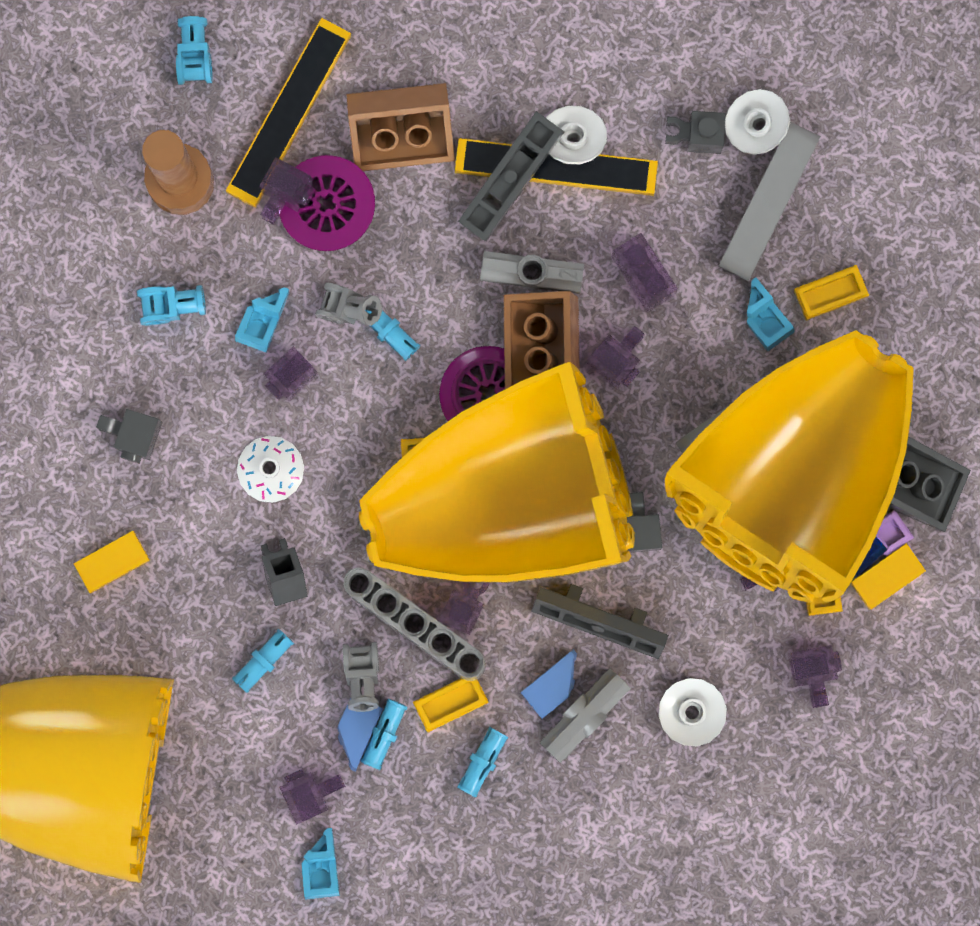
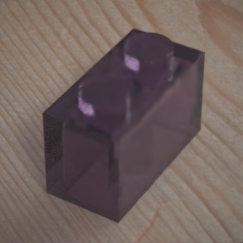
[611,233,678,313]

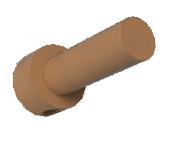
[142,130,214,215]

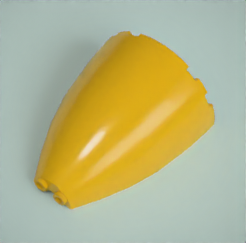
[665,330,914,602]
[359,362,635,583]
[0,675,174,883]

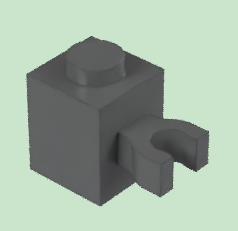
[665,111,726,154]
[96,409,163,464]
[627,492,662,553]
[260,538,308,606]

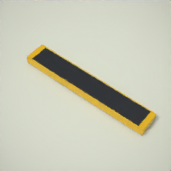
[226,18,351,208]
[455,138,658,196]

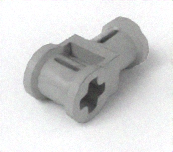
[315,283,382,326]
[343,642,379,712]

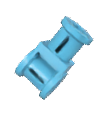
[176,16,213,85]
[137,285,206,326]

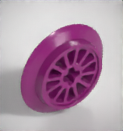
[278,155,375,251]
[439,346,505,421]

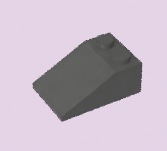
[889,436,971,532]

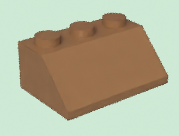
[346,83,455,171]
[504,291,580,389]

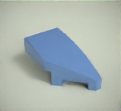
[521,649,577,719]
[337,698,383,772]

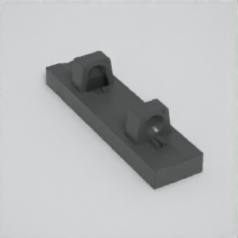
[458,111,565,242]
[531,584,669,659]

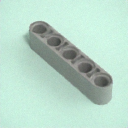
[718,122,821,281]
[343,568,486,681]

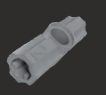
[480,251,584,294]
[539,669,631,763]

